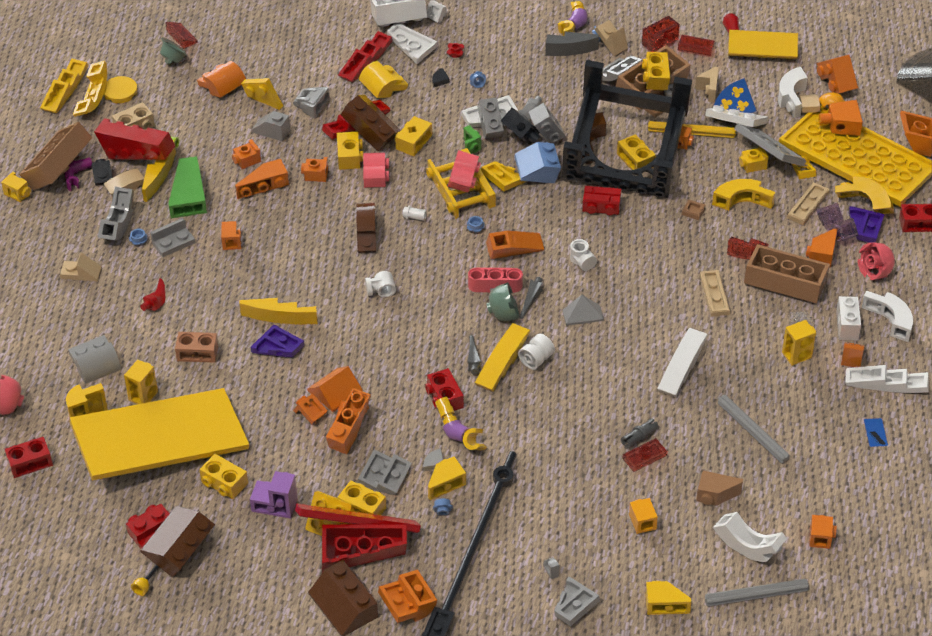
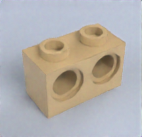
[112,102,155,130]

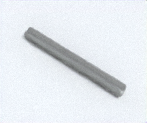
[718,394,790,463]
[705,578,809,606]

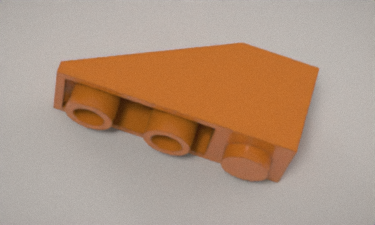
[235,159,289,199]
[486,231,544,259]
[326,388,371,454]

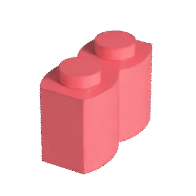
[447,150,481,193]
[363,153,389,188]

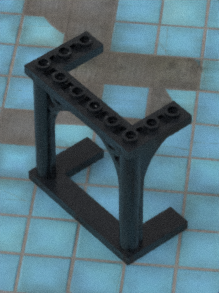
[562,60,693,198]

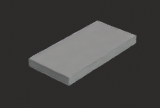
[734,123,806,167]

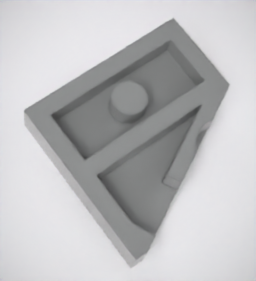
[554,577,600,626]

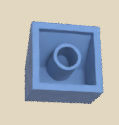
[514,142,561,183]

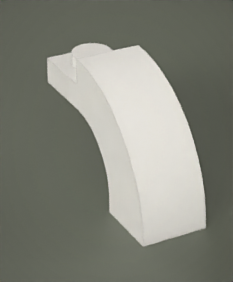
[778,67,808,118]
[862,291,913,342]

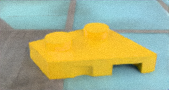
[241,78,283,110]
[481,161,527,191]

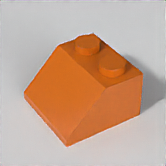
[900,110,932,157]

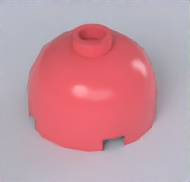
[858,242,895,280]
[0,375,24,415]

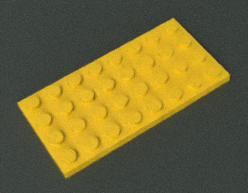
[779,105,932,207]

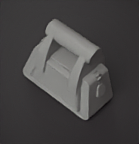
[293,87,330,119]

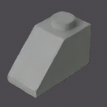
[251,111,291,142]

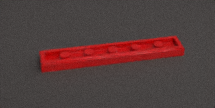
[295,503,421,533]

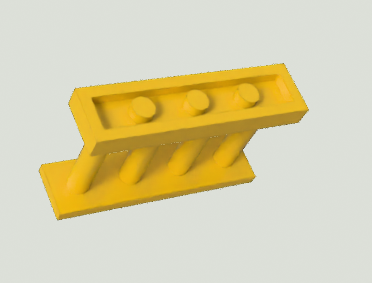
[426,148,496,219]

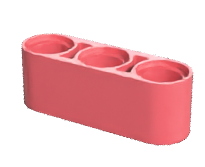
[468,268,523,293]

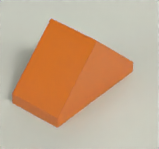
[841,342,865,367]

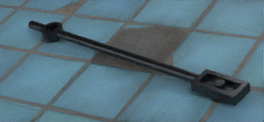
[422,451,517,636]

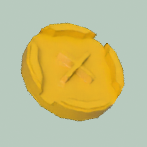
[104,76,138,104]

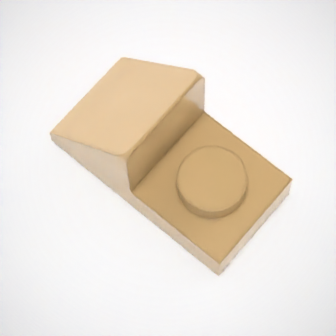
[595,20,628,56]
[695,67,718,102]
[60,253,102,282]

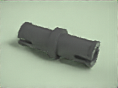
[621,418,659,449]

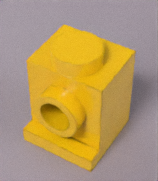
[739,146,768,173]
[1,172,32,203]

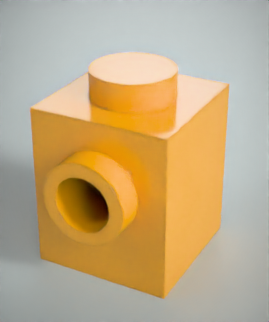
[629,498,658,534]

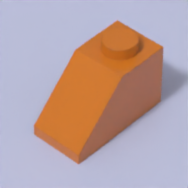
[806,229,837,268]

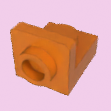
[293,393,328,425]

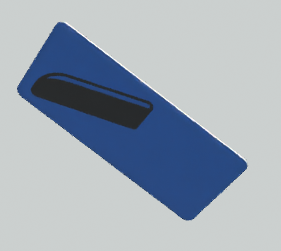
[864,418,888,447]

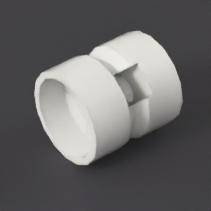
[518,334,555,370]

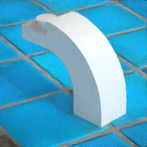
[713,512,787,562]

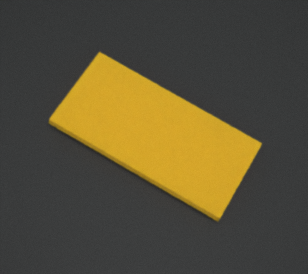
[69,388,249,481]

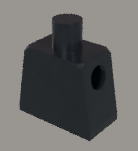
[501,107,543,144]

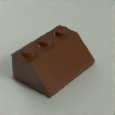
[341,95,401,151]
[140,506,215,577]
[308,560,378,636]

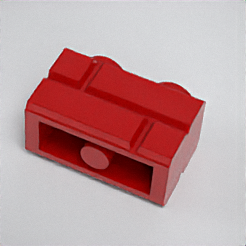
[582,186,621,215]

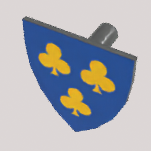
[714,78,757,113]

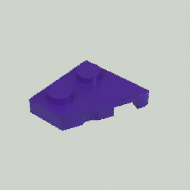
[848,206,885,243]
[251,325,305,358]

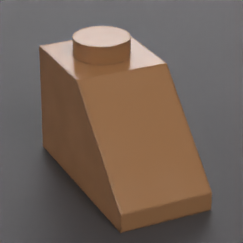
[696,470,743,506]

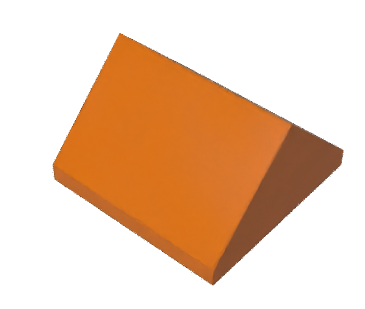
[307,366,363,412]

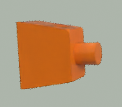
[819,100,863,136]

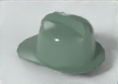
[160,37,187,64]

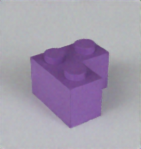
[250,471,298,519]

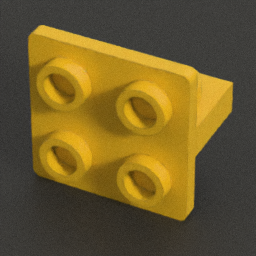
[305,491,353,536]

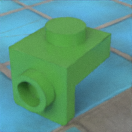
[463,125,481,154]

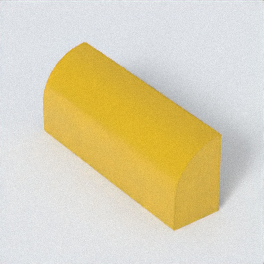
[728,30,798,59]

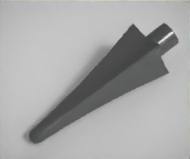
[519,277,543,319]
[467,335,481,375]

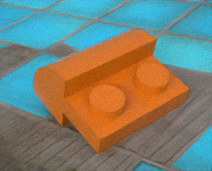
[197,61,246,98]
[378,569,437,623]

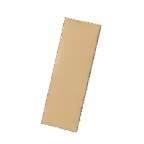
[787,182,829,225]
[700,270,730,317]

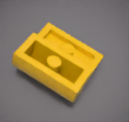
[359,61,408,98]
[66,383,108,418]

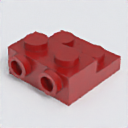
[126,503,170,549]

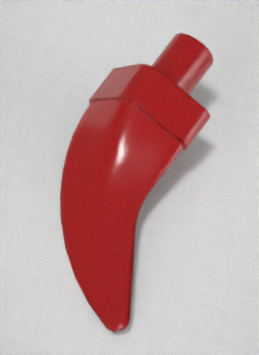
[140,278,165,311]

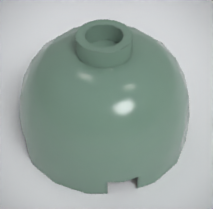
[486,282,519,322]

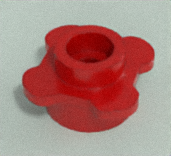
[447,43,464,58]

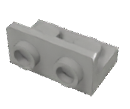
[151,218,195,258]

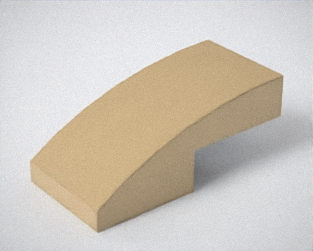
[799,94,820,113]
[104,168,144,197]

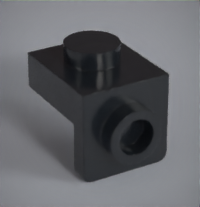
[92,159,112,185]

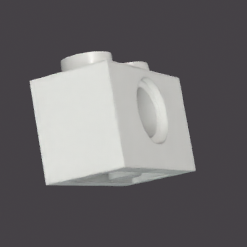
[836,296,861,340]

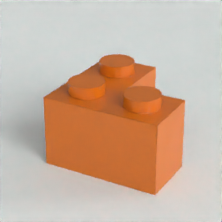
[817,54,858,94]

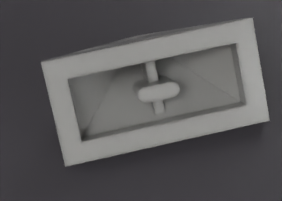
[563,295,604,326]

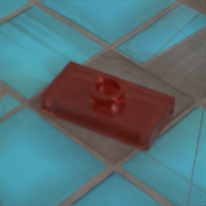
[677,35,715,56]
[622,438,668,472]

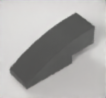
[545,32,599,56]

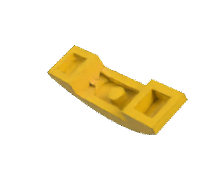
[73,61,107,117]

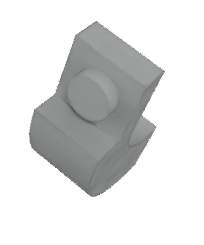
[98,187,135,241]

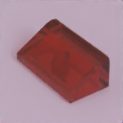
[165,22,198,49]

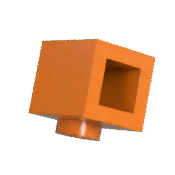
[809,515,837,549]

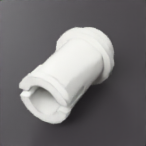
[403,205,427,221]

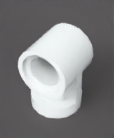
[570,239,597,271]
[365,271,396,297]

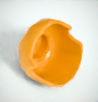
[819,92,845,108]

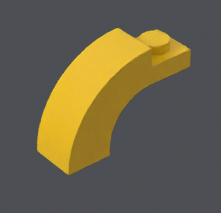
[835,177,894,214]
[712,179,776,211]

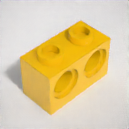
[642,52,670,90]
[617,134,656,170]
[782,320,816,366]
[124,359,158,404]
[199,454,248,499]
[337,480,386,515]

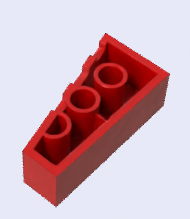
[94,118,175,160]
[322,524,407,573]

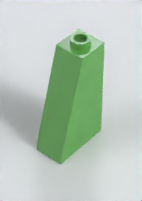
[168,156,207,218]

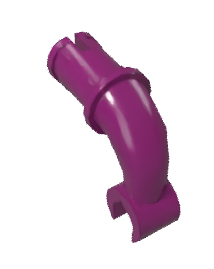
[64,157,92,191]

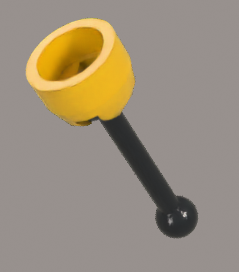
[131,565,159,596]

